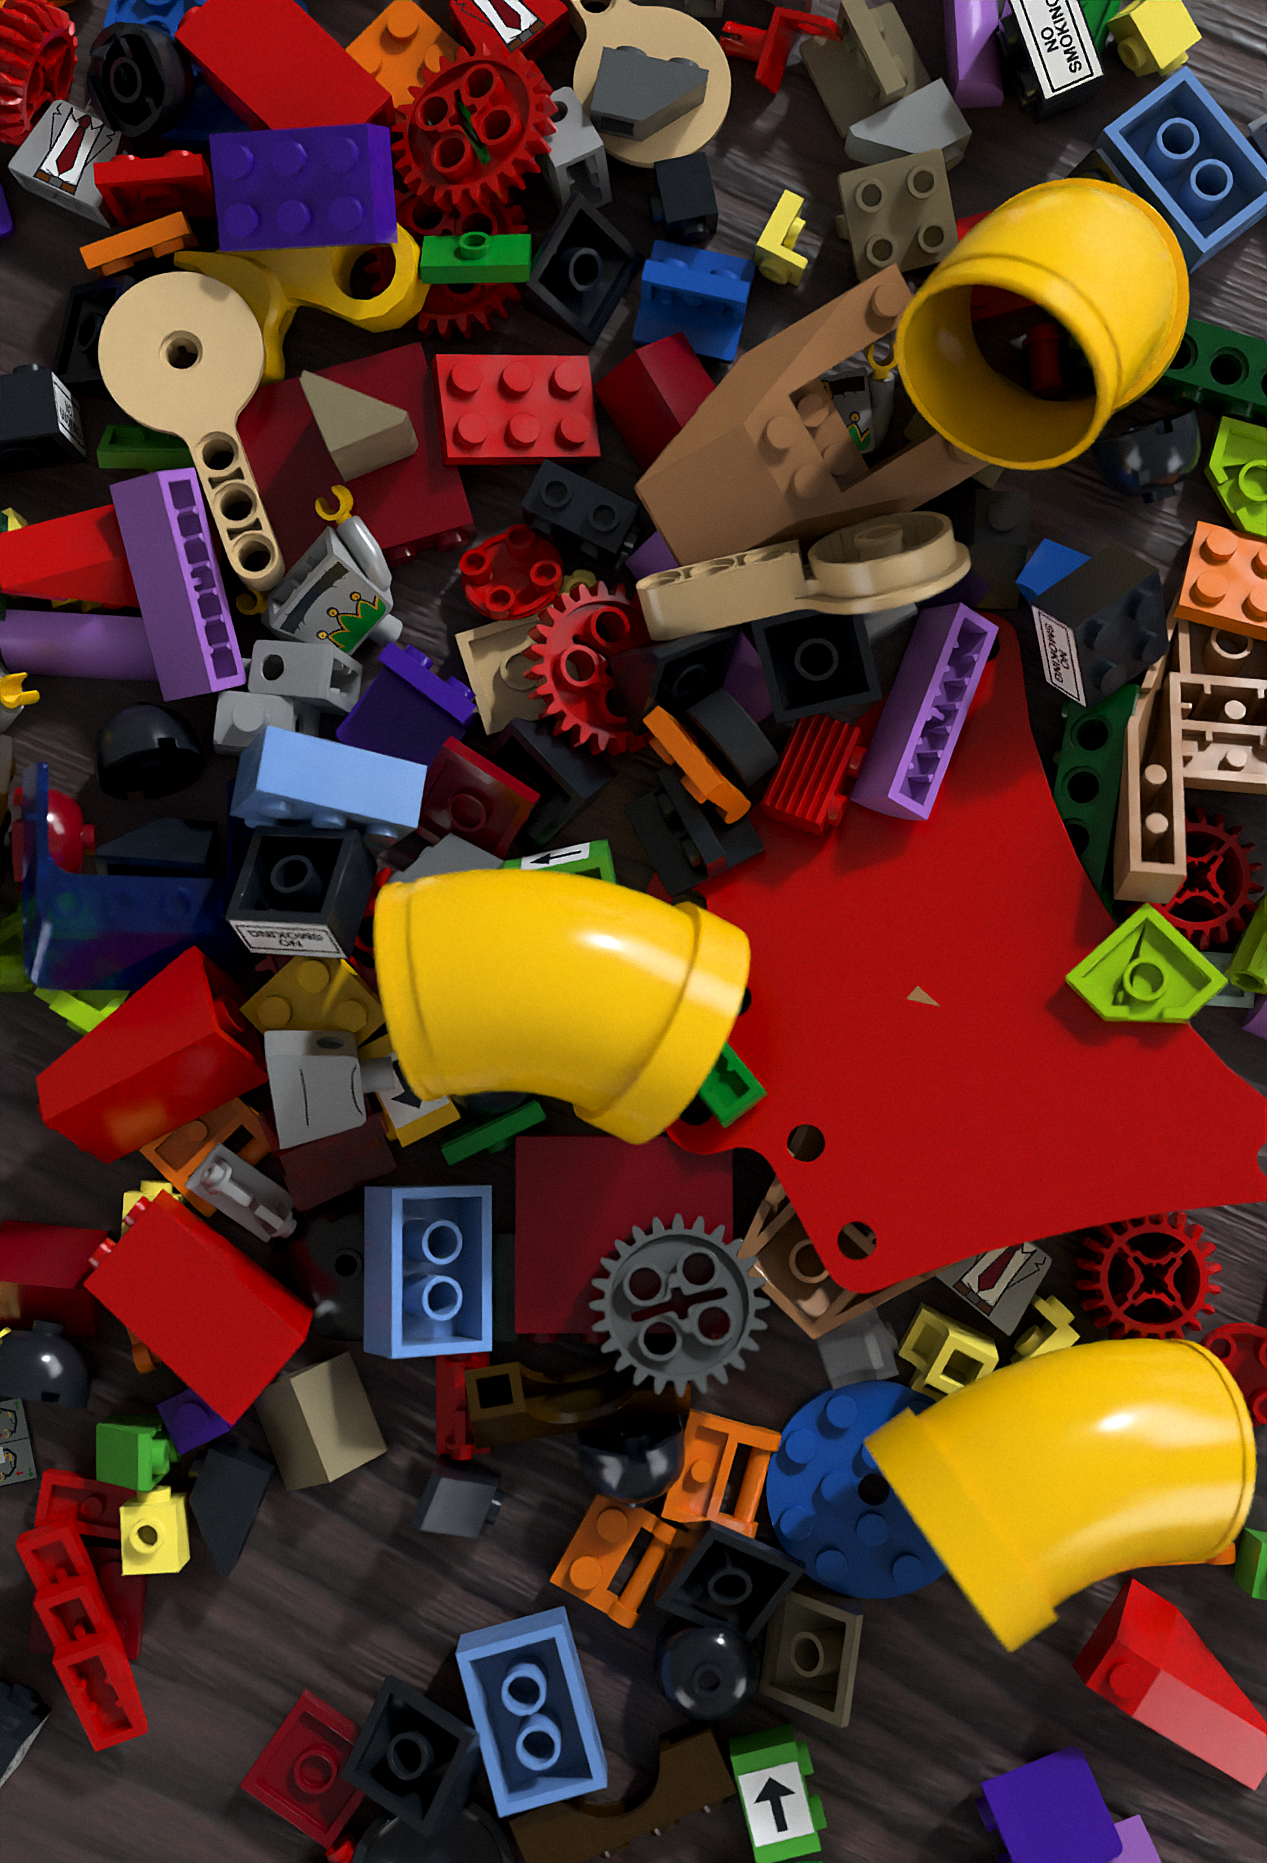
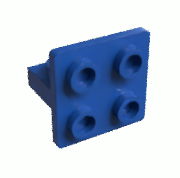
[633,240,756,364]

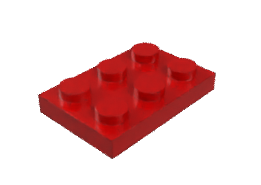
[431,354,601,465]

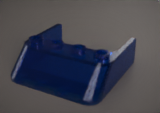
[23,762,255,991]

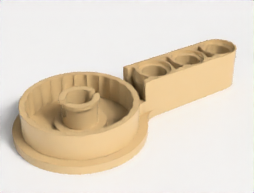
[560,0,731,169]
[98,272,285,591]
[636,511,971,641]

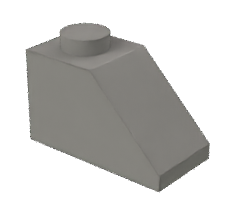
[844,78,972,172]

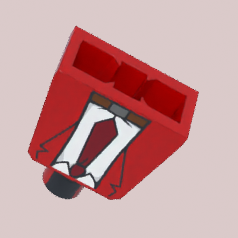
[448,0,570,63]

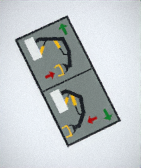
[0,1397,39,1487]

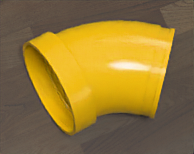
[896,178,1190,470]
[375,869,749,1144]
[863,1339,1255,1653]

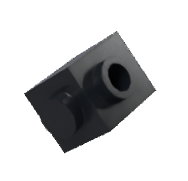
[648,152,719,245]

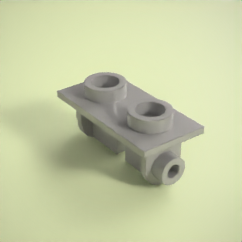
[184,1142,300,1243]

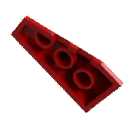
[0,486,222,609]
[1072,1576,1267,1791]

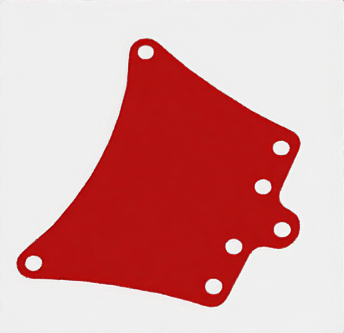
[646,612,1267,1294]

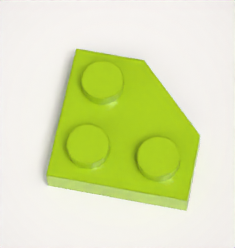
[1203,416,1267,539]
[1065,902,1228,1023]

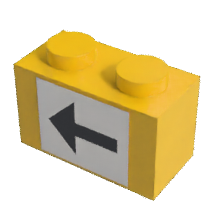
[357,1033,465,1148]

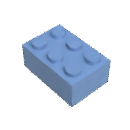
[1093,66,1267,275]
[229,725,427,855]
[364,1183,492,1358]
[455,1606,608,1817]

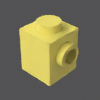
[1106,0,1202,77]
[120,1485,190,1575]

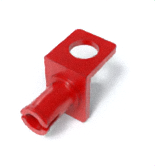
[719,6,845,94]

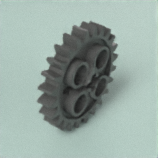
[589,1214,770,1397]

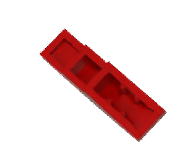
[15,1515,149,1752]

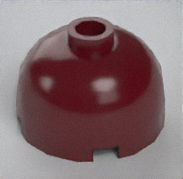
[12,787,96,894]

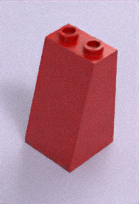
[174,0,397,144]
[36,946,269,1165]
[83,1189,315,1426]

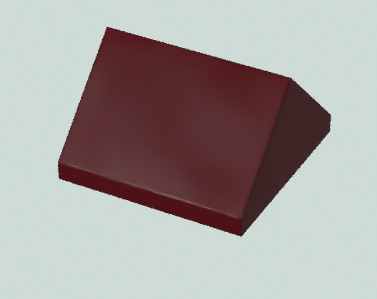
[592,331,716,474]
[0,1219,111,1338]

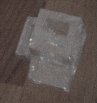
[815,1307,900,1390]

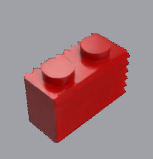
[761,714,868,838]

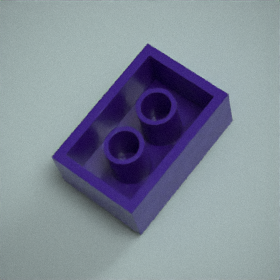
[209,123,398,252]

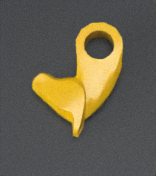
[173,222,431,388]

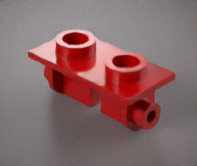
[436,1351,490,1460]

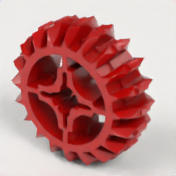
[0,0,78,147]
[1124,807,1264,950]
[1074,1211,1223,1340]

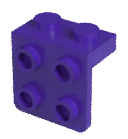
[336,641,481,774]
[974,1746,1123,1863]

